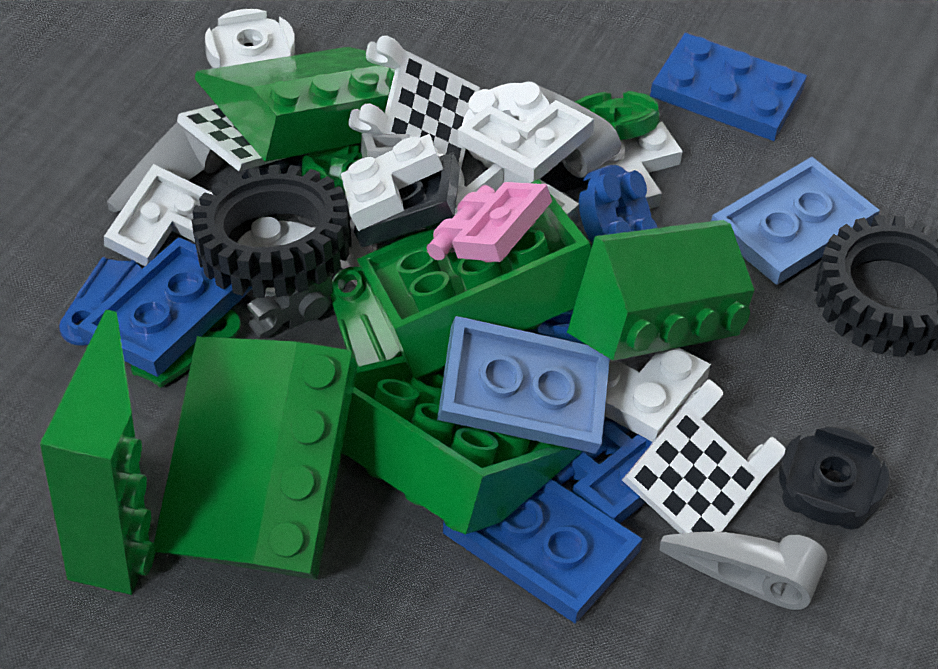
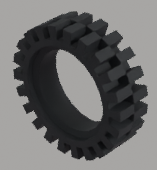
[191,165,352,298]
[814,215,938,357]

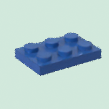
[650,33,807,141]
[77,237,252,377]
[443,479,642,624]

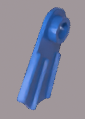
[59,257,142,346]

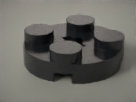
[779,427,889,530]

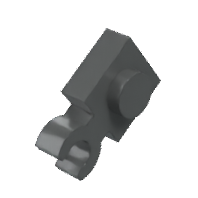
[248,271,332,339]

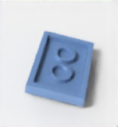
[711,157,880,285]
[437,316,610,454]

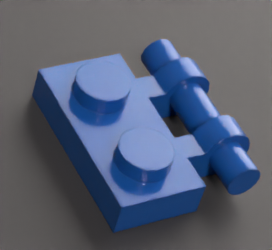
[552,419,653,524]

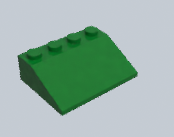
[194,47,395,162]
[357,179,591,379]
[40,310,156,595]
[154,336,358,580]
[341,356,582,535]

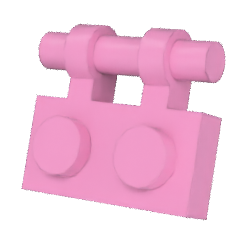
[427,182,552,262]

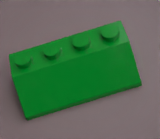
[567,220,754,361]

